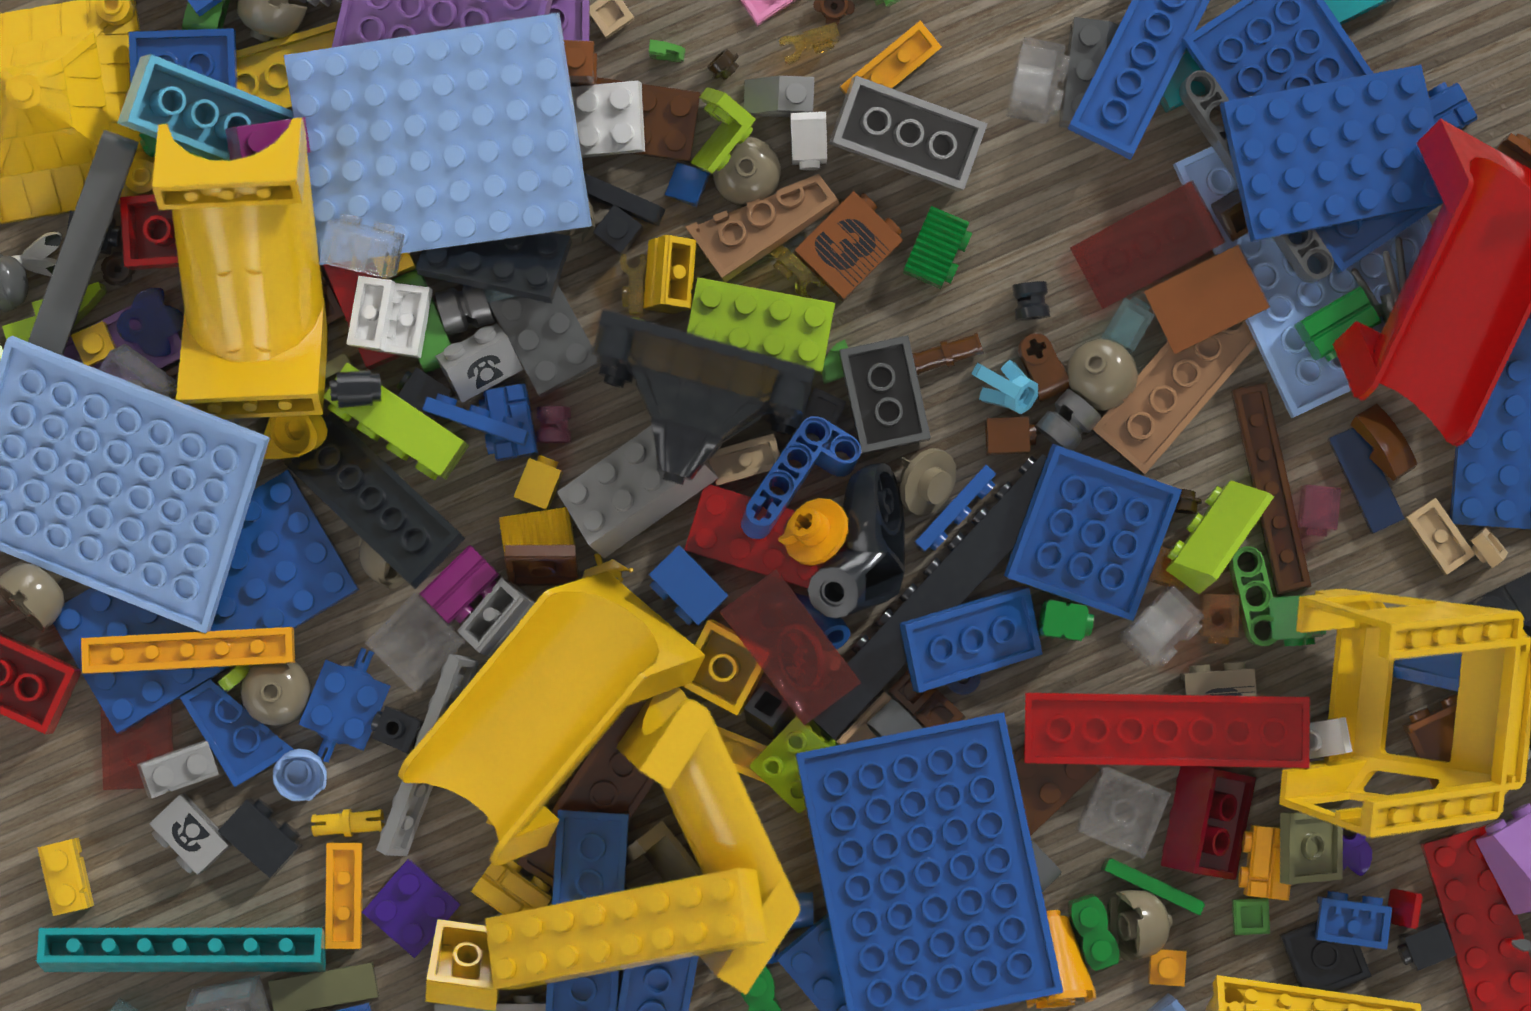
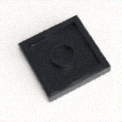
[1279,920,1372,991]

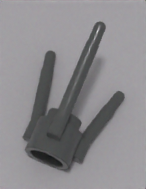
[1351,237,1407,324]

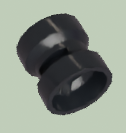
[1012,281,1050,321]

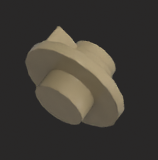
[900,448,956,516]

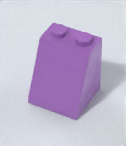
[1475,803,1531,915]

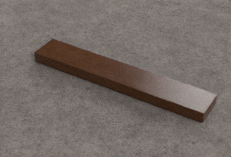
[1231,383,1312,594]

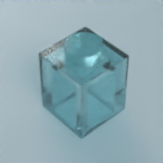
[1101,297,1155,354]

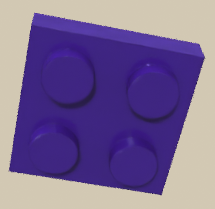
[362,859,462,958]

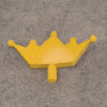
[582,553,633,582]

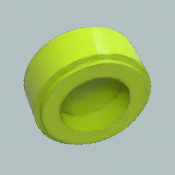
[217,665,250,692]

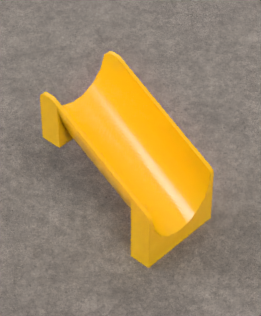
[152,118,328,419]
[398,571,706,866]
[616,687,800,995]

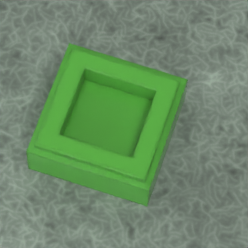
[1232,898,1270,935]

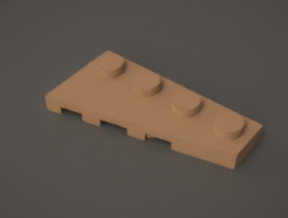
[685,174,840,282]

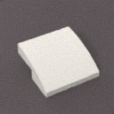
[346,276,433,358]

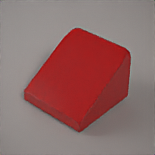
[1387,888,1423,929]

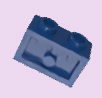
[1315,891,1392,950]

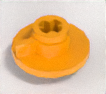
[778,498,848,566]

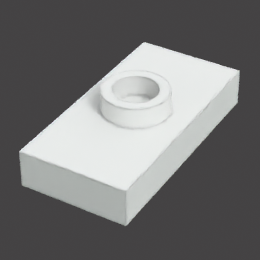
[1309,717,1353,759]

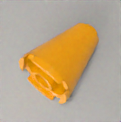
[1026,910,1096,1009]

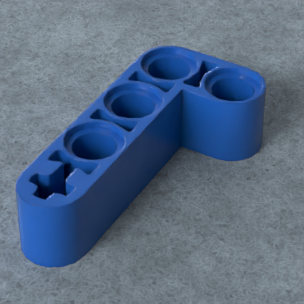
[741,416,861,539]

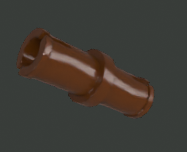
[912,333,984,375]

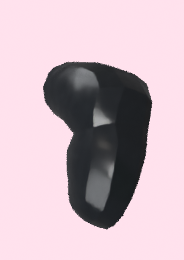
[808,463,905,618]

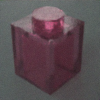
[1298,485,1341,537]

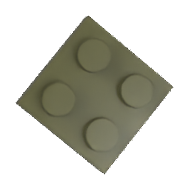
[1280,808,1343,885]

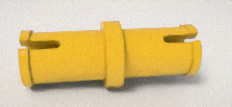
[311,809,385,837]

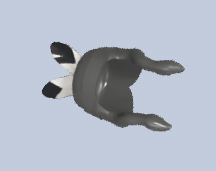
[0,232,62,312]

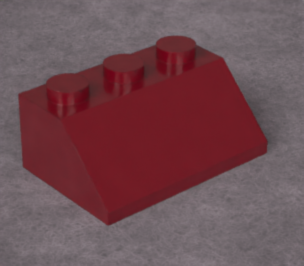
[1161,766,1256,880]

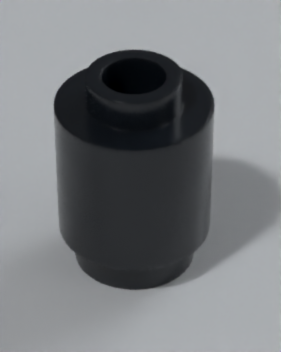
[330,370,382,408]

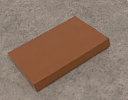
[1144,244,1270,354]

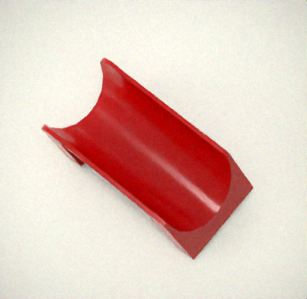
[1333,118,1531,447]

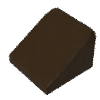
[1211,189,1248,242]

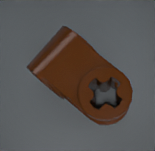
[1018,333,1070,403]

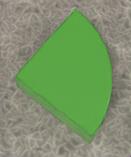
[649,39,685,63]
[822,340,848,384]

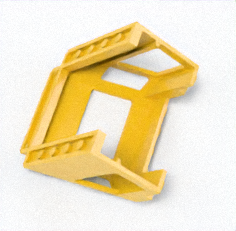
[1279,589,1531,838]

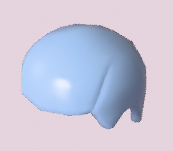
[273,748,327,801]

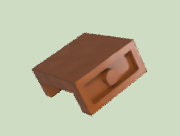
[1402,693,1458,789]

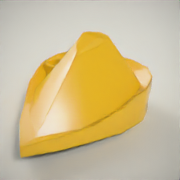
[264,415,328,459]

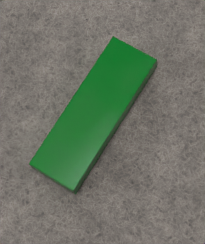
[1101,857,1205,915]

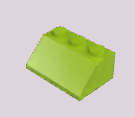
[1165,480,1274,594]

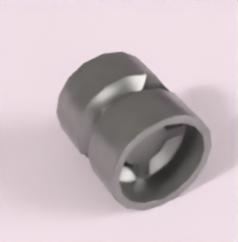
[435,285,495,336]
[1035,389,1101,451]

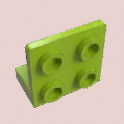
[690,87,756,174]
[750,710,839,813]

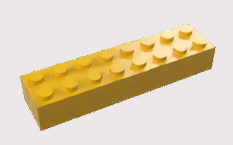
[485,868,767,990]

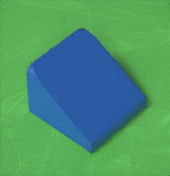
[665,162,710,207]

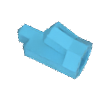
[971,360,1038,414]

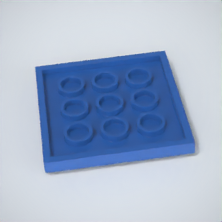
[1004,443,1182,621]

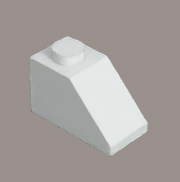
[790,112,827,170]

